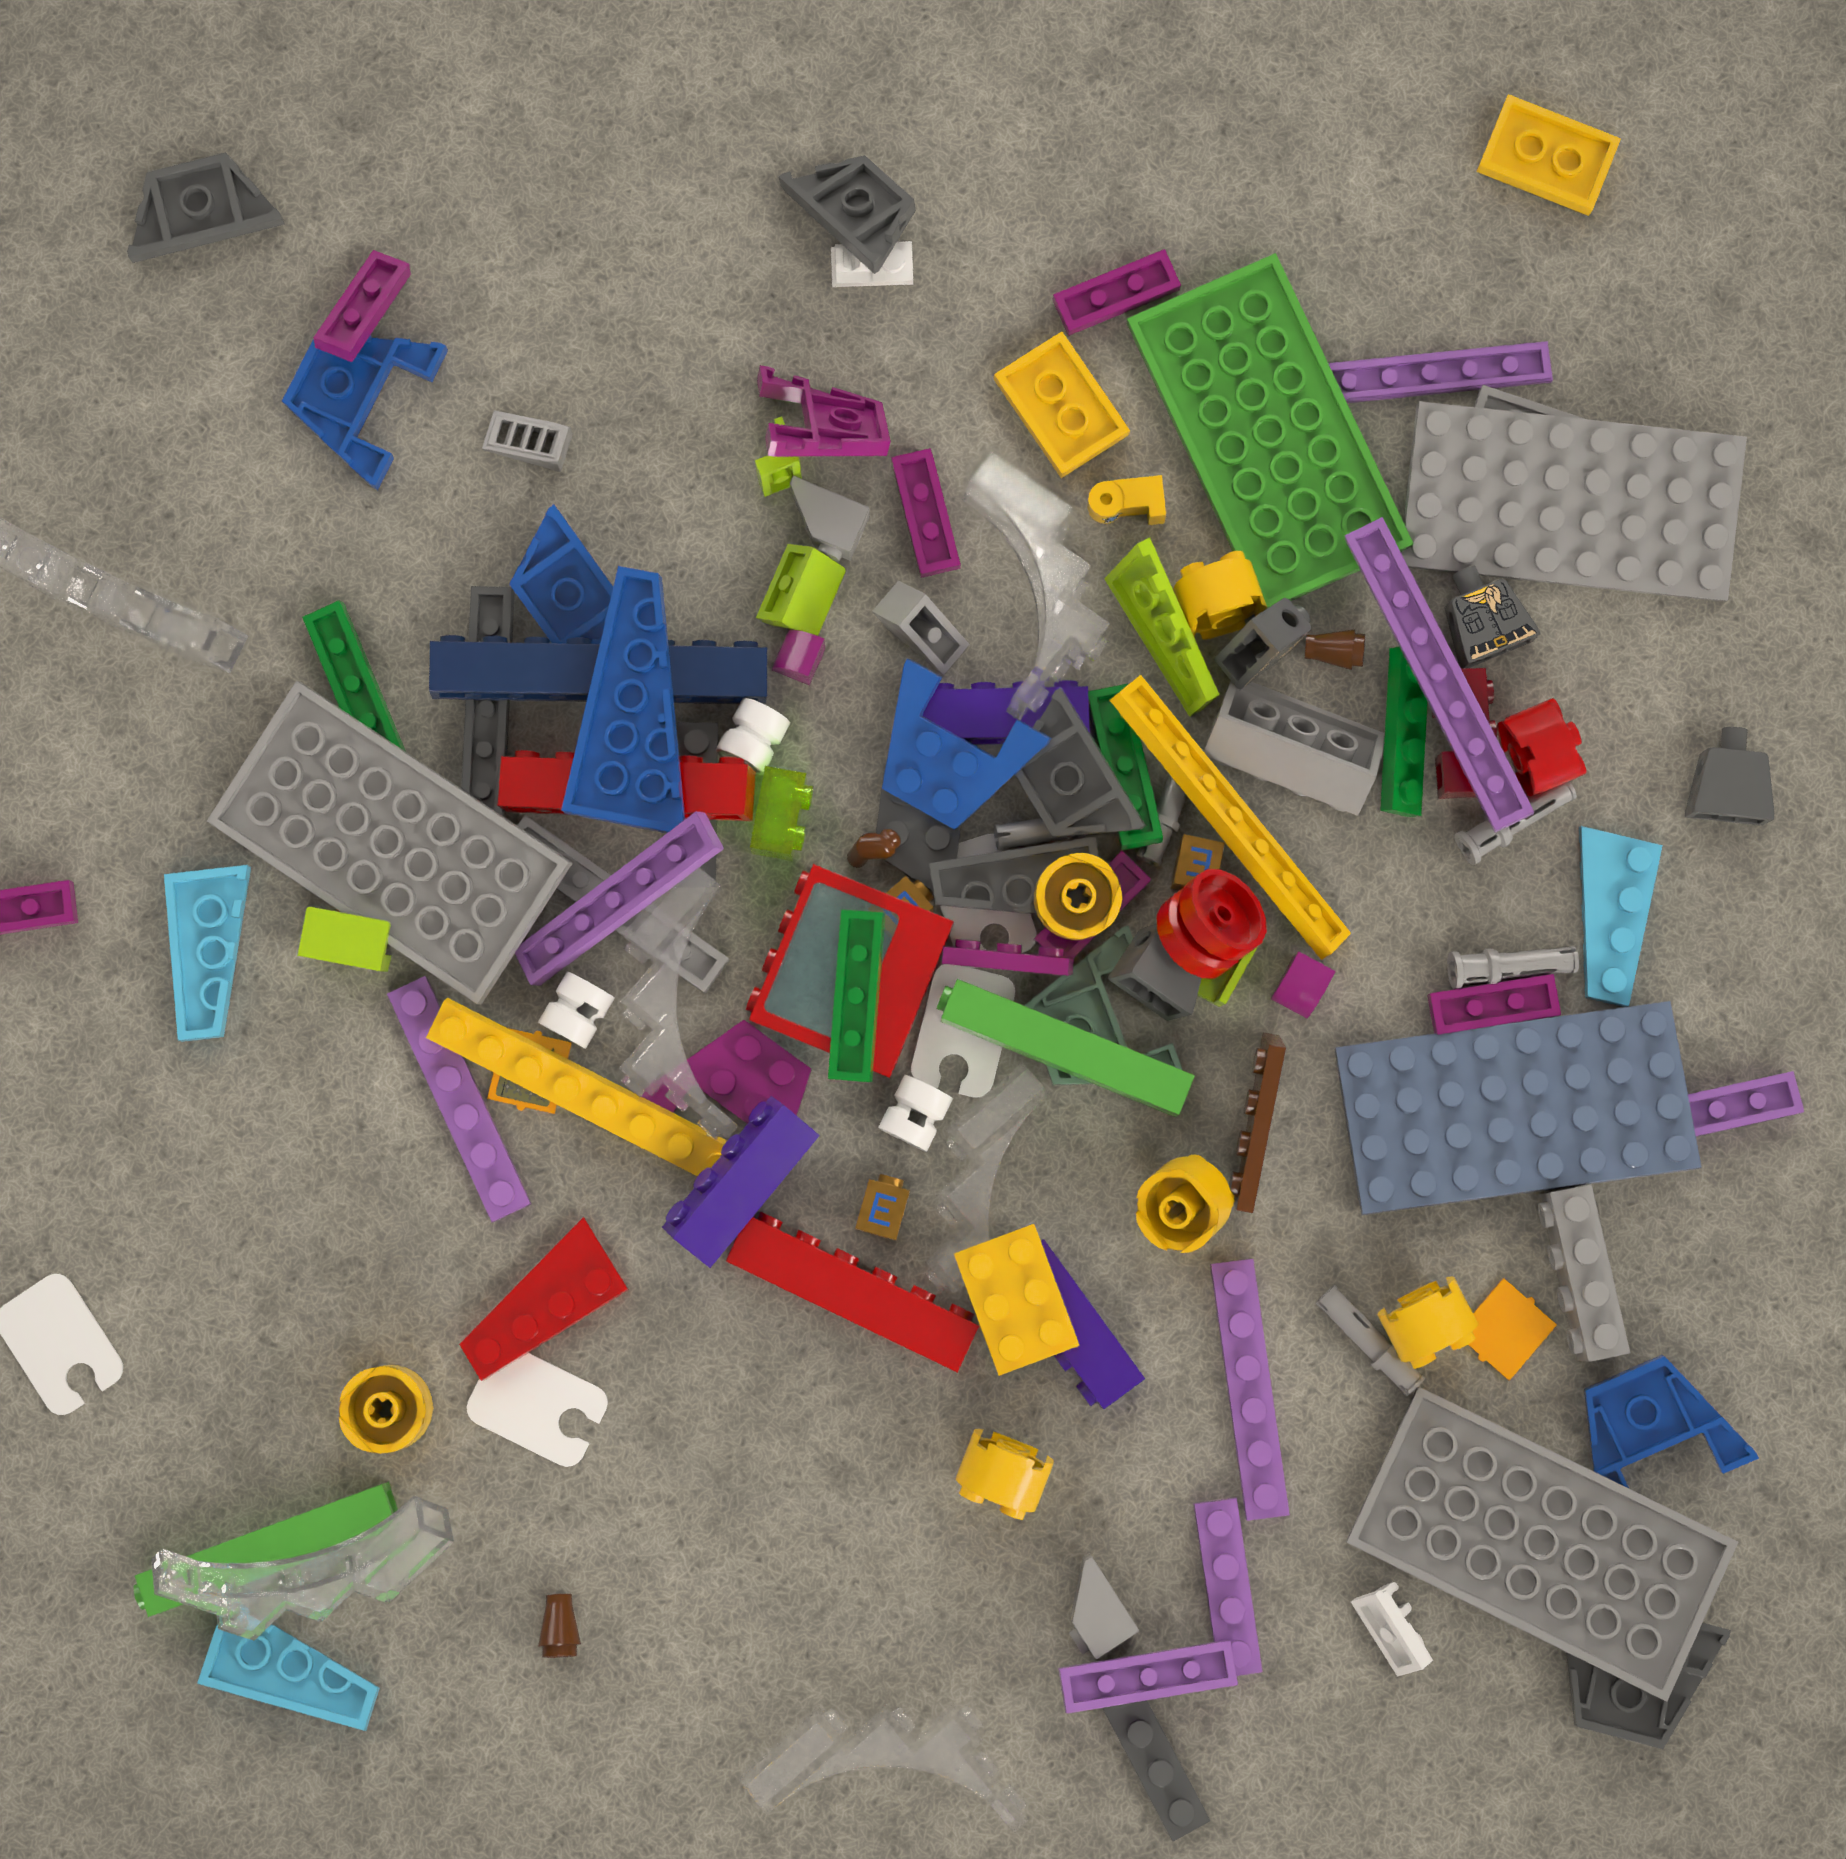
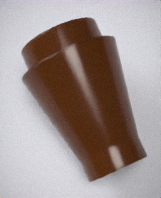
[1305,629,1366,670]
[538,1594,581,1658]

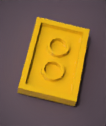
[1476,94,1621,216]
[994,331,1130,478]
[954,1224,1080,1376]

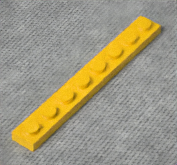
[1109,675,1351,960]
[426,997,727,1176]

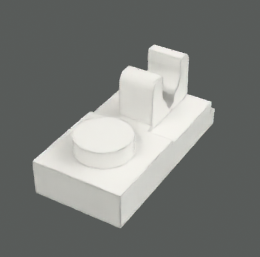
[831,241,913,287]
[1351,1582,1433,1676]

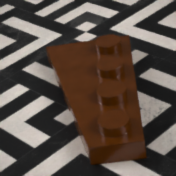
[1229,1032,1286,1213]

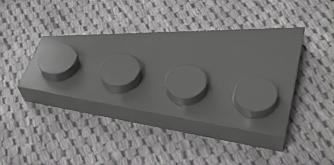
[929,837,1098,914]

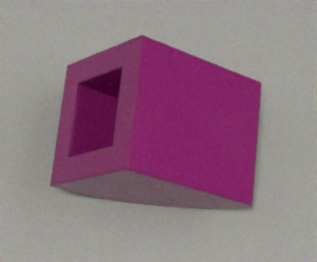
[772,630,826,686]
[1271,951,1336,1019]

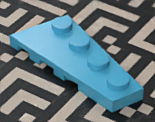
[1579,826,1663,1007]
[164,865,251,1042]
[197,1598,380,1731]

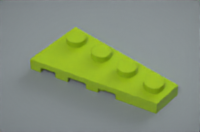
[1104,537,1219,717]

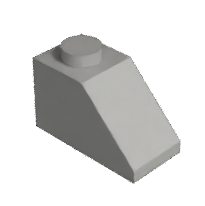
[790,476,870,562]
[872,581,970,675]
[1069,1553,1139,1660]

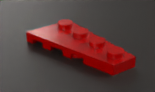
[459,1217,629,1381]

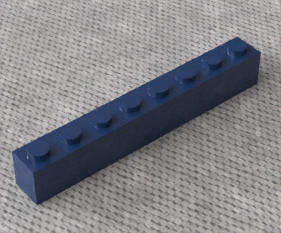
[429,635,767,704]

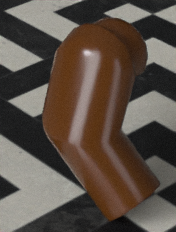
[847,829,901,868]

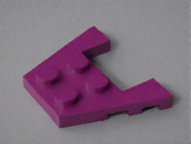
[757,365,891,457]
[639,1020,812,1124]

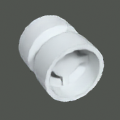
[716,698,790,775]
[538,971,615,1049]
[878,1075,953,1152]

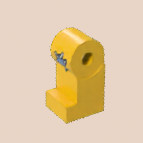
[1087,475,1166,525]

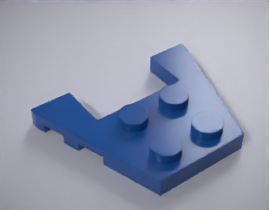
[282,329,448,490]
[882,659,1052,830]
[1584,1355,1759,1488]

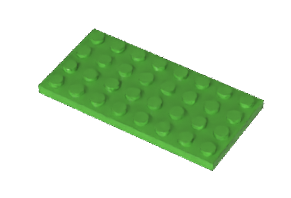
[1126,253,1414,608]

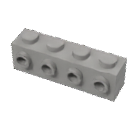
[1538,1184,1630,1362]

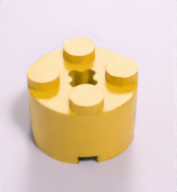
[1173,551,1267,640]
[1034,853,1122,940]
[1136,1154,1235,1253]
[1377,1276,1478,1369]
[339,1365,434,1454]
[955,1429,1054,1520]

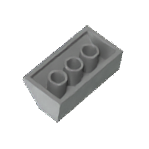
[1203,680,1385,816]

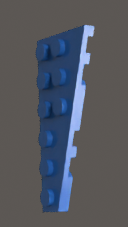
[561,566,685,834]

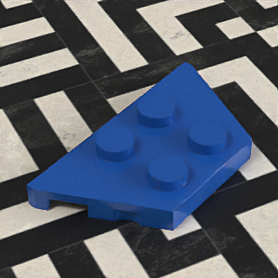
[509,504,613,644]

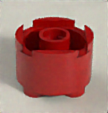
[1497,698,1586,796]

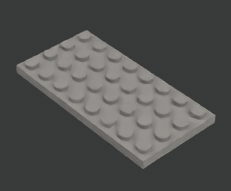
[1401,401,1747,602]
[207,681,573,1004]
[1346,1387,1738,1702]

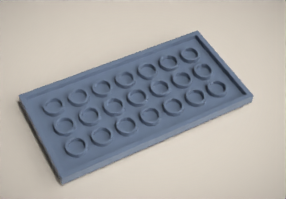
[1335,1001,1702,1215]

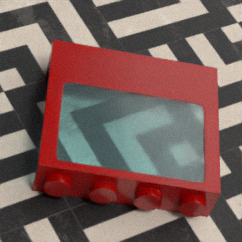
[746,864,954,1079]

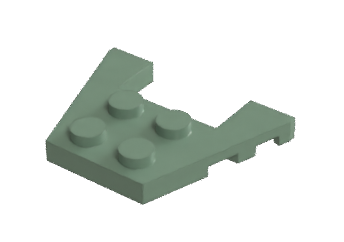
[1024,926,1183,1086]

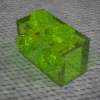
[750,766,814,861]

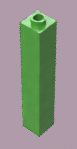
[936,979,1195,1117]
[133,1481,402,1617]

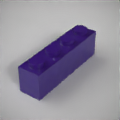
[923,680,1090,745]
[662,1096,820,1268]
[1041,1239,1145,1409]

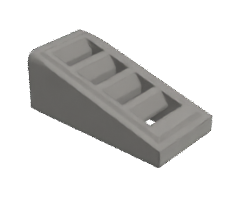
[482,410,573,472]

